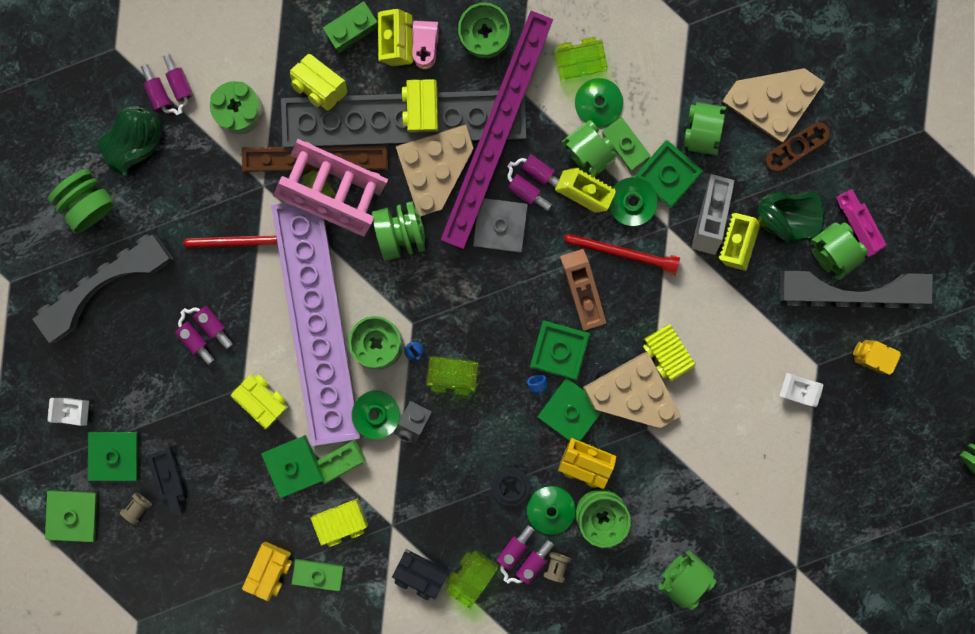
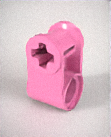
[412,21,439,70]

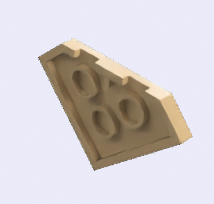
[722,68,824,143]
[396,124,474,216]
[583,352,681,428]

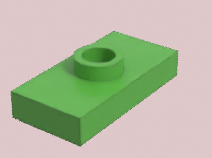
[602,117,651,171]
[317,440,367,484]
[292,559,344,591]

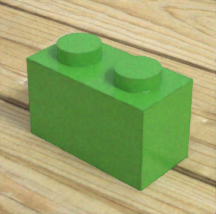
[323,1,378,53]

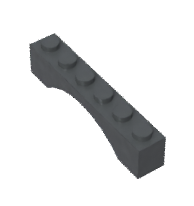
[33,234,174,343]
[780,271,933,309]

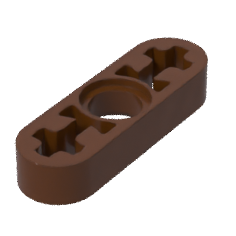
[764,122,830,172]

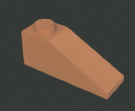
[560,249,606,331]

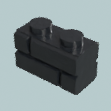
[391,549,449,600]

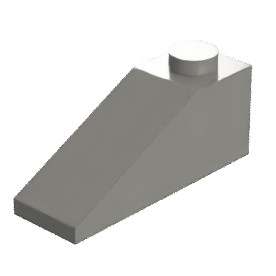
[691,174,735,255]

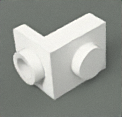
[779,373,823,407]
[48,398,89,425]

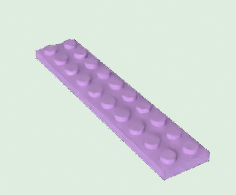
[271,203,360,446]

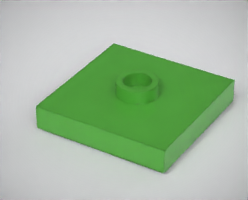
[45,490,98,542]

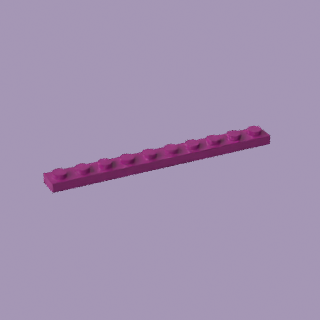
[441,10,553,249]

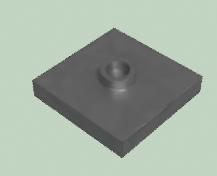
[473,198,528,252]

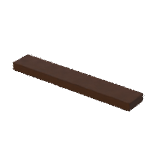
[242,145,388,173]

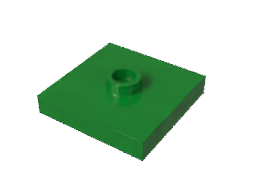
[634,139,703,209]
[530,320,590,380]
[537,378,602,441]
[88,432,139,481]
[261,435,325,498]

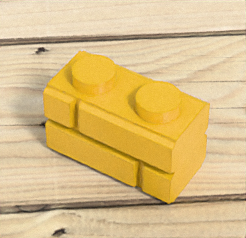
[853,340,901,375]
[558,438,617,489]
[242,542,292,601]

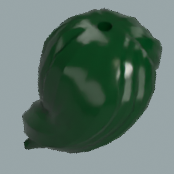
[98,106,161,177]
[757,191,825,243]

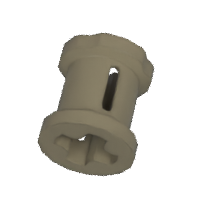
[120,493,152,525]
[544,552,571,583]

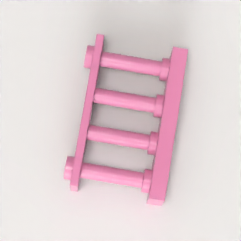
[273,139,388,236]

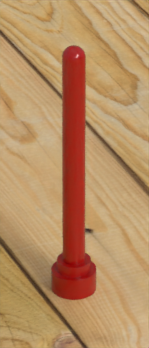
[564,234,680,276]
[184,235,278,248]

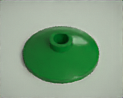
[575,78,623,127]
[609,177,658,226]
[351,390,400,439]
[527,486,576,535]

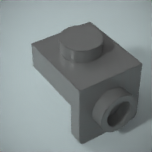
[394,401,432,444]

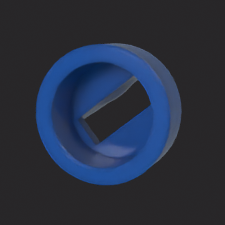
[405,342,424,361]
[527,374,548,396]

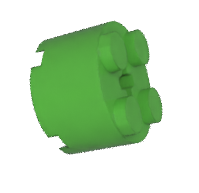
[210,81,263,134]
[684,102,726,156]
[561,120,617,177]
[809,222,868,280]
[658,551,716,610]

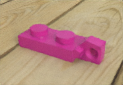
[837,189,886,257]

